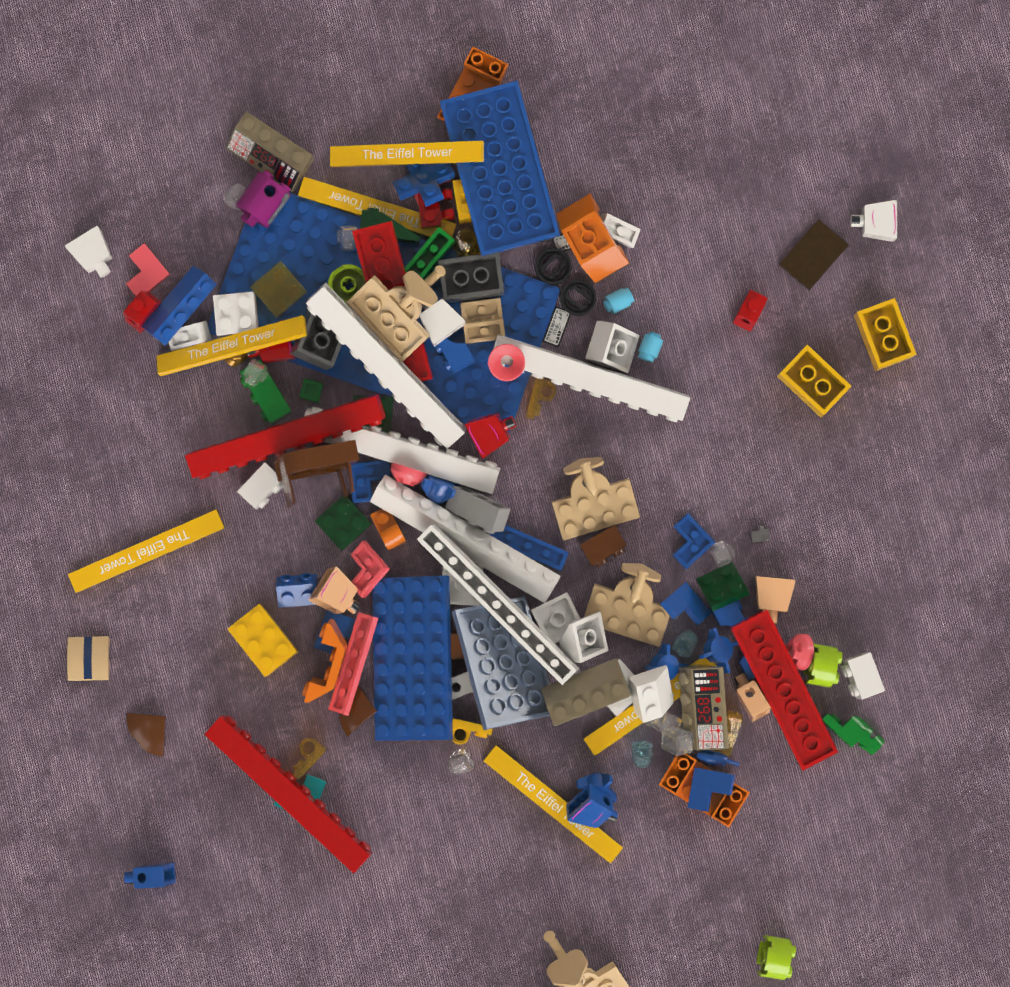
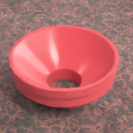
[488,344,525,381]
[390,463,427,487]
[785,633,814,671]

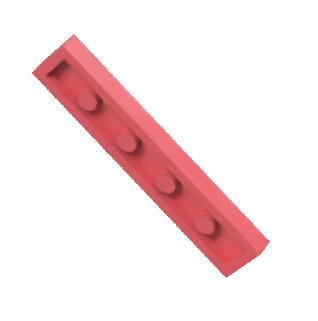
[329,612,378,716]

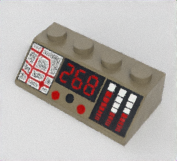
[226,111,314,193]
[679,664,729,750]

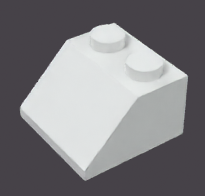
[585,321,640,373]
[559,612,608,663]
[628,665,674,723]

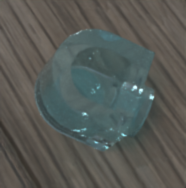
[671,630,698,658]
[631,741,653,768]

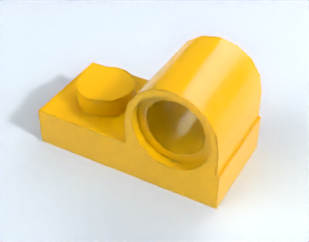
[452,718,493,744]

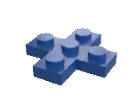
[392,163,456,207]

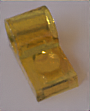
[455,229,481,258]
[526,378,557,421]
[712,710,743,756]
[292,737,327,780]

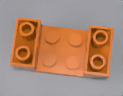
[437,47,509,122]
[556,193,630,283]
[302,619,348,703]
[658,750,750,828]

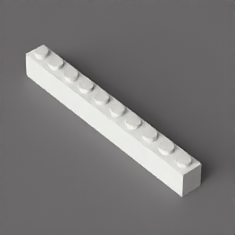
[306,283,466,449]
[493,334,690,422]
[304,407,501,494]
[370,474,561,603]
[417,524,579,685]

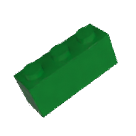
[405,227,455,280]
[239,359,293,425]

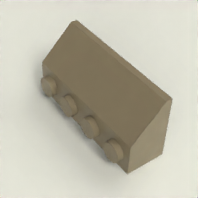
[541,658,632,726]

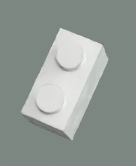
[237,463,283,510]

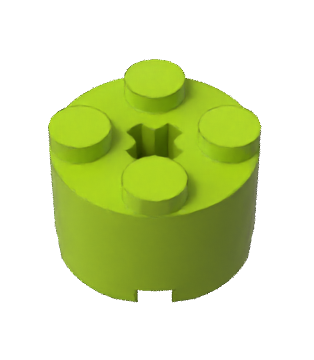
[328,264,366,307]
[803,643,843,687]
[757,935,796,980]

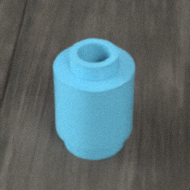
[603,288,634,314]
[638,332,663,363]

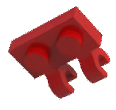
[418,189,455,229]

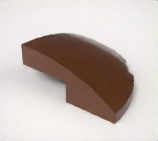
[339,684,378,736]
[126,713,166,757]

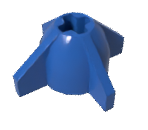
[421,474,460,504]
[699,628,738,674]
[645,643,689,680]
[576,772,617,802]

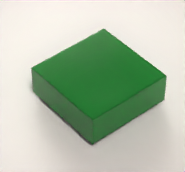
[299,378,324,404]

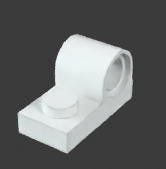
[600,213,641,248]
[169,321,212,351]

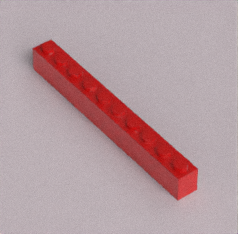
[185,394,386,480]
[204,715,373,874]

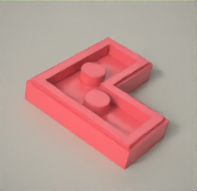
[126,243,170,296]
[351,540,390,598]

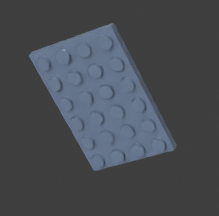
[452,596,550,730]

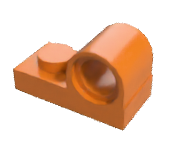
[370,509,406,551]

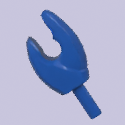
[697,750,740,767]

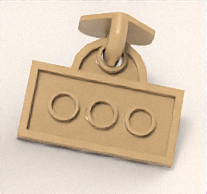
[346,265,446,362]
[551,457,640,541]
[584,563,670,647]
[543,931,629,987]

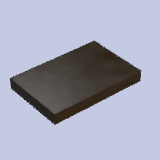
[779,219,849,291]

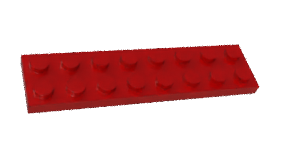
[352,221,433,381]
[730,609,838,771]

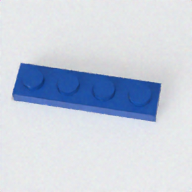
[489,525,569,571]

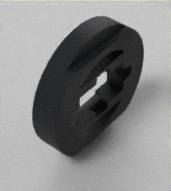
[535,248,571,285]
[560,280,596,316]

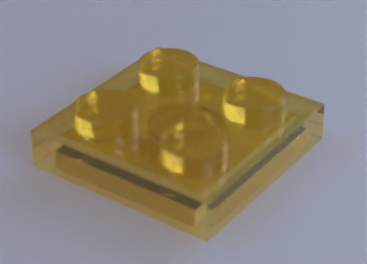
[250,261,307,318]

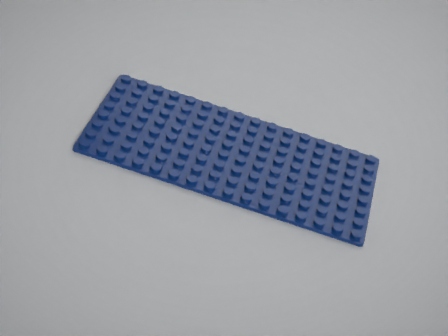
[208,188,560,433]

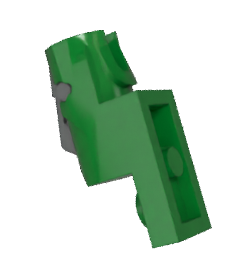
[821,713,885,755]

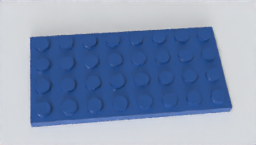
[440,80,560,256]
[372,575,453,741]

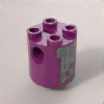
[235,170,291,228]

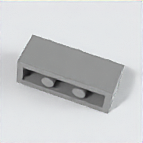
[445,486,511,534]

